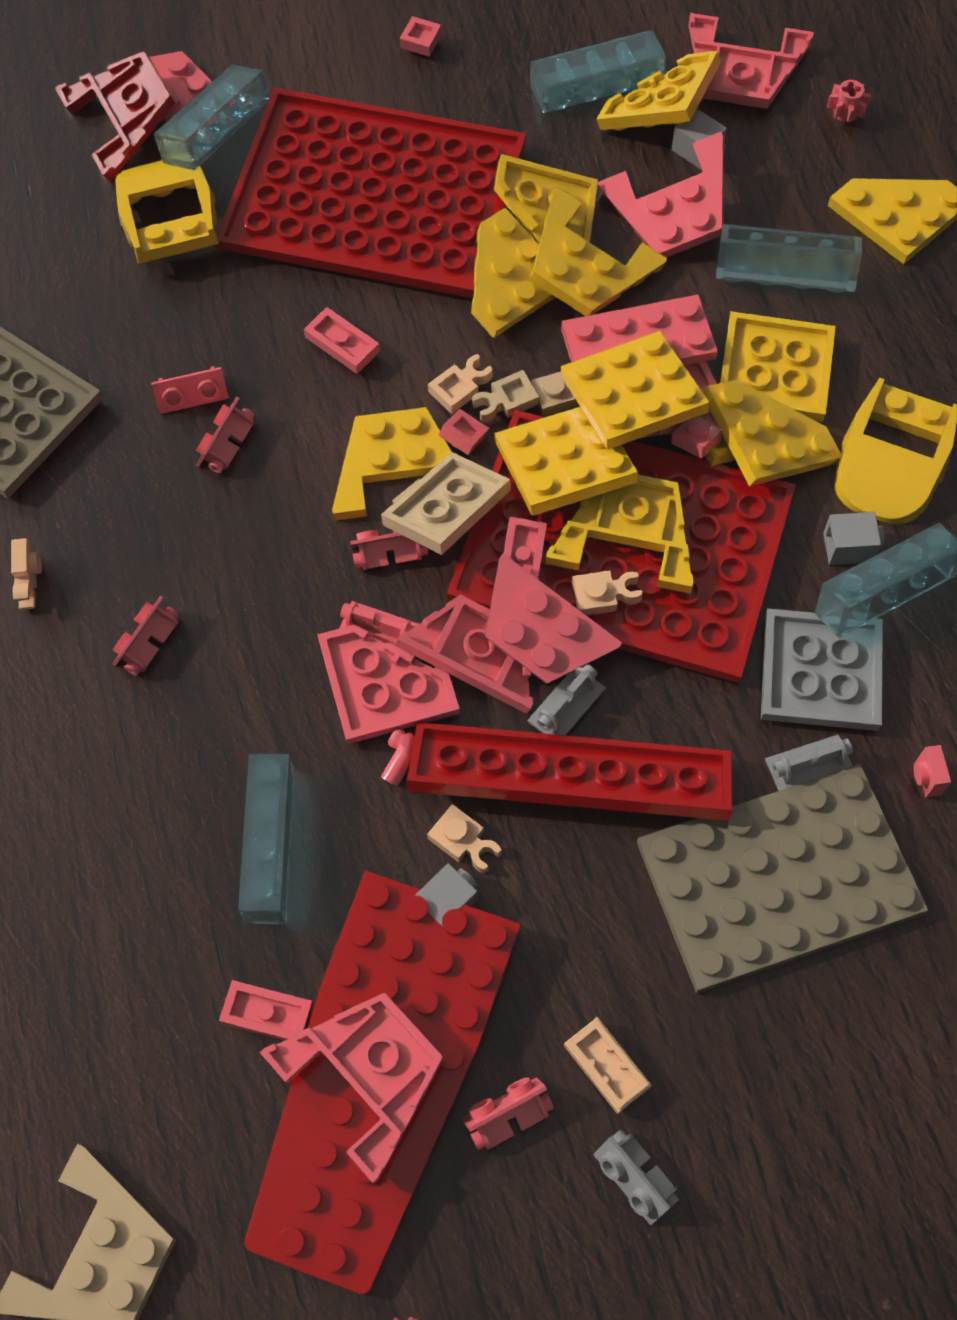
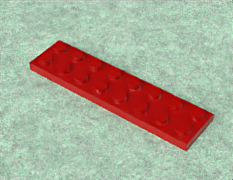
[407,722,732,821]

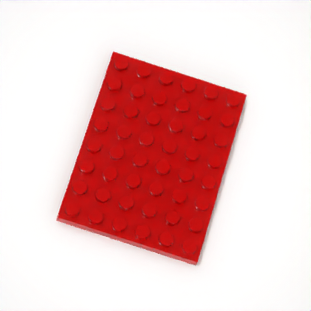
[216,87,526,298]
[447,410,796,683]

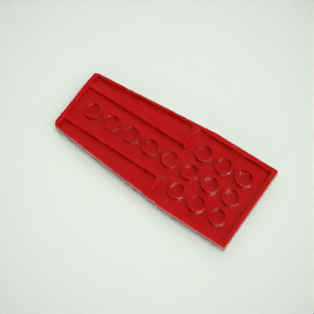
[245,870,521,1294]

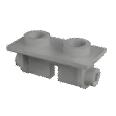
[527,665,606,735]
[765,735,853,791]
[593,1129,680,1225]

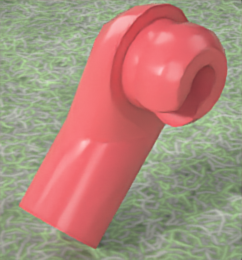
[381,729,415,787]

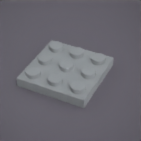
[761,608,883,731]

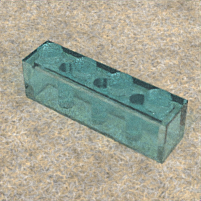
[530,30,666,113]
[154,64,270,170]
[716,224,862,293]
[815,523,957,638]
[238,754,295,924]

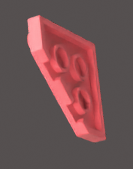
[317,625,460,745]

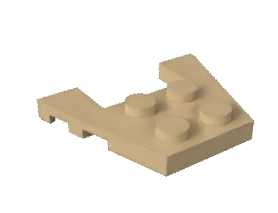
[0,1144,176,1320]

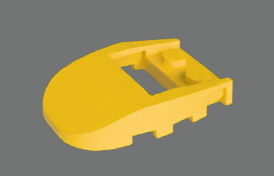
[116,155,219,264]
[834,378,957,524]

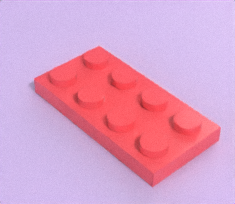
[561,295,718,366]

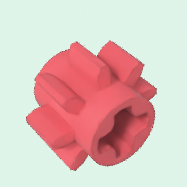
[827,80,871,122]

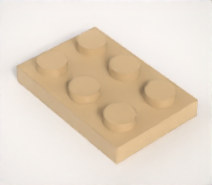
[381,452,511,555]

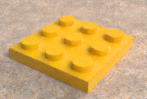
[720,311,836,422]
[561,331,709,450]
[495,407,638,516]

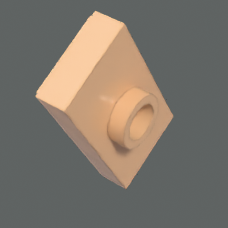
[564,1017,652,1114]

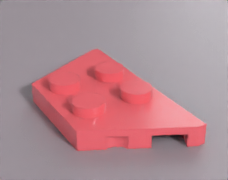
[149,51,221,148]
[485,553,622,684]
[395,594,533,714]

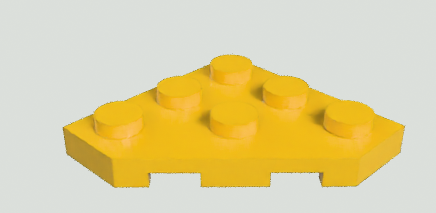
[597,51,721,131]
[494,154,598,244]
[828,179,957,264]
[471,207,556,338]
[703,380,842,486]

